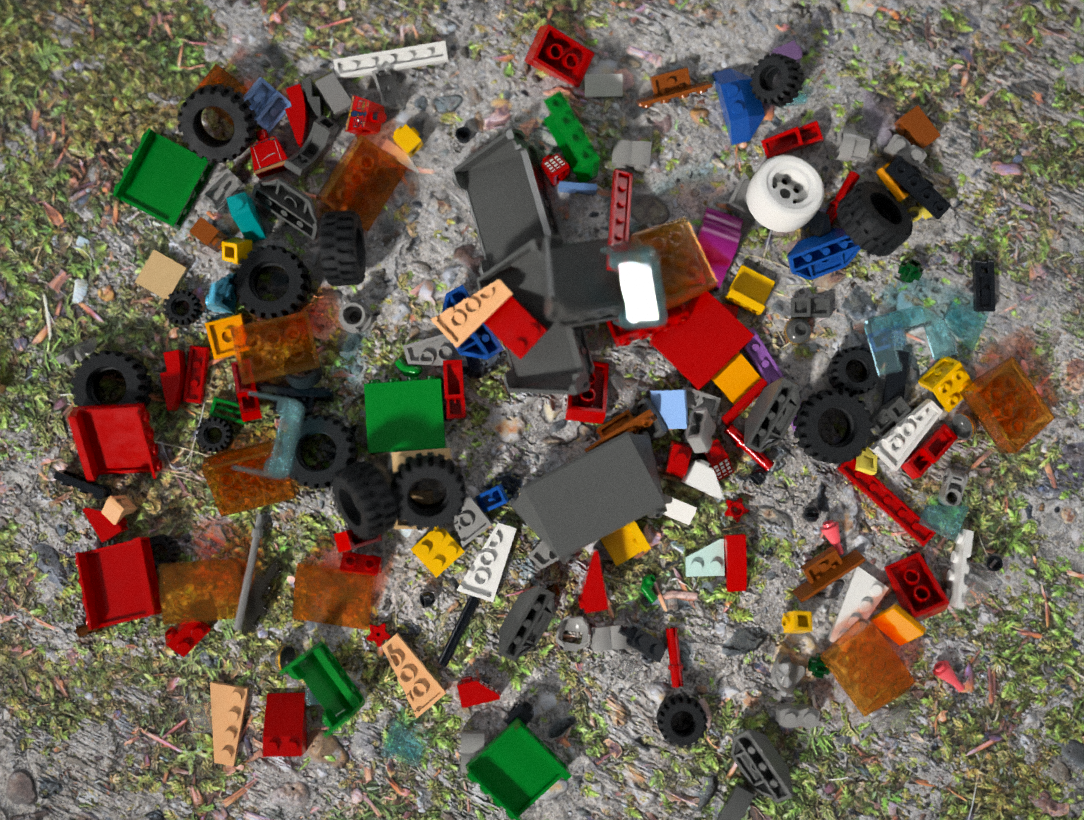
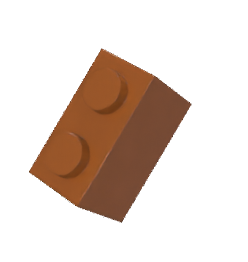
[894,105,941,149]
[189,217,230,253]

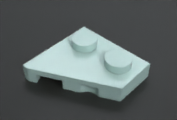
[685,538,725,577]

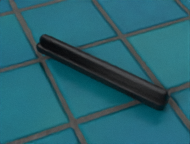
[438,595,479,667]

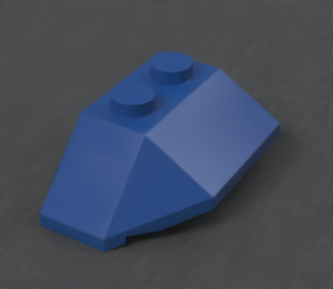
[712,68,765,146]
[787,228,861,280]
[441,284,504,360]

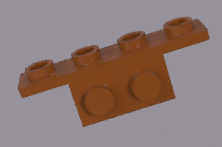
[635,67,713,108]
[585,409,657,453]
[792,546,866,603]

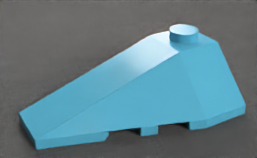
[205,273,237,314]

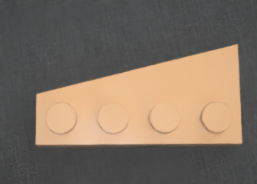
[430,279,514,348]
[382,633,447,719]
[210,681,250,766]

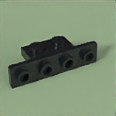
[885,156,951,219]
[256,382,335,416]

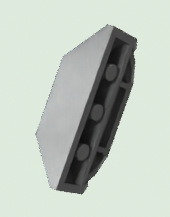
[252,177,320,241]
[744,377,800,453]
[499,585,555,661]
[731,729,794,803]

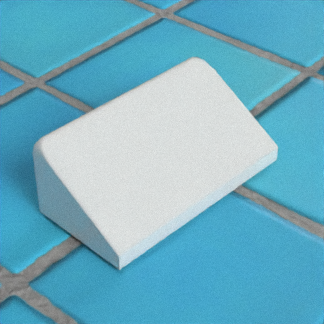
[584,74,623,98]
[664,494,697,525]

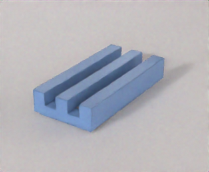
[558,181,597,195]

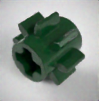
[898,259,924,283]
[808,653,831,679]

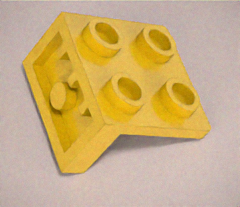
[724,265,775,316]
[918,355,975,412]
[600,521,651,566]

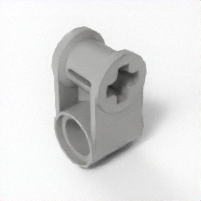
[938,468,968,506]

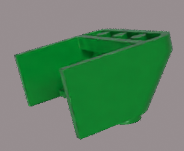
[279,641,365,738]

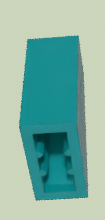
[226,192,267,243]

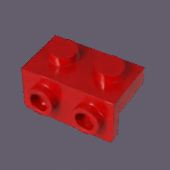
[339,552,383,576]
[165,609,211,657]

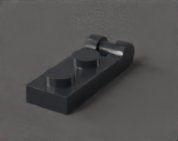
[971,259,995,312]
[53,470,112,500]

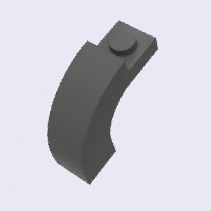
[284,115,339,176]

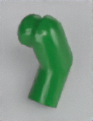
[395,357,423,377]
[640,574,658,604]

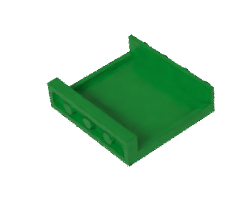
[543,90,600,183]
[113,128,215,230]
[364,375,447,453]
[465,717,572,820]

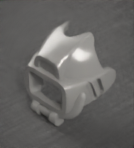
[555,615,591,653]
[771,653,806,697]

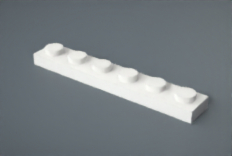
[333,41,449,80]

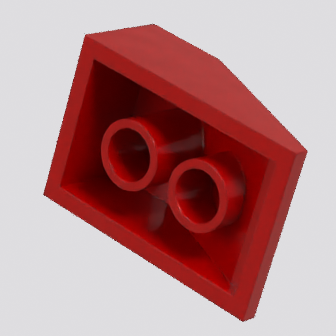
[524,24,595,88]
[484,295,549,360]
[565,362,609,424]
[578,548,608,613]
[884,552,950,622]
[263,692,307,757]

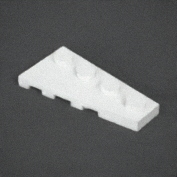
[869,399,943,472]
[456,522,517,602]
[943,528,974,610]
[828,566,889,651]

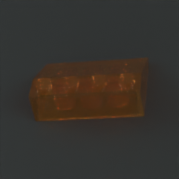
[315,135,408,232]
[629,216,718,312]
[230,311,320,385]
[959,356,1055,454]
[202,439,296,517]
[159,558,243,625]
[293,561,377,630]
[820,618,916,717]

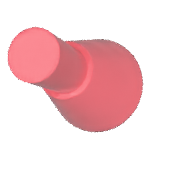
[820,520,844,555]
[933,660,965,692]

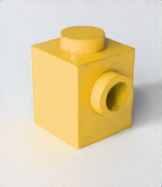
[392,124,424,158]
[221,237,252,264]
[782,611,813,634]

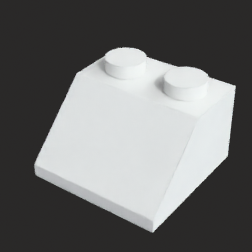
[681,459,723,499]

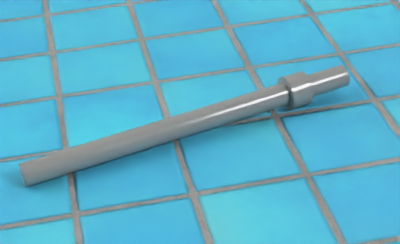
[233,514,265,631]

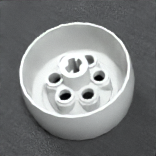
[746,155,824,232]

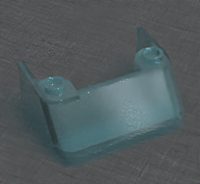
[600,241,667,329]
[864,305,958,376]
[232,391,304,479]

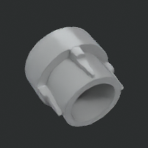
[834,127,870,162]
[338,300,373,334]

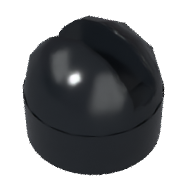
[456,127,471,144]
[749,469,766,486]
[803,507,819,522]
[985,556,1003,572]
[420,592,435,608]

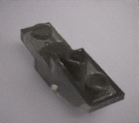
[242,560,284,636]

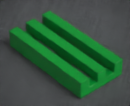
[209,397,248,425]

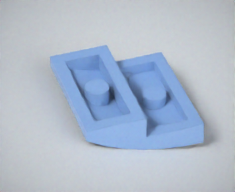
[243,77,292,133]
[650,389,689,429]

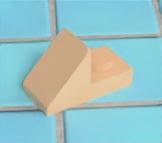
[102,495,138,525]

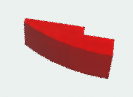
[285,84,309,148]
[761,121,824,159]
[160,350,186,412]
[231,359,262,422]
[443,359,467,420]
[900,424,958,480]
[724,533,747,592]

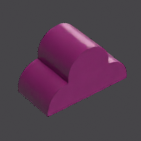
[684,207,743,291]

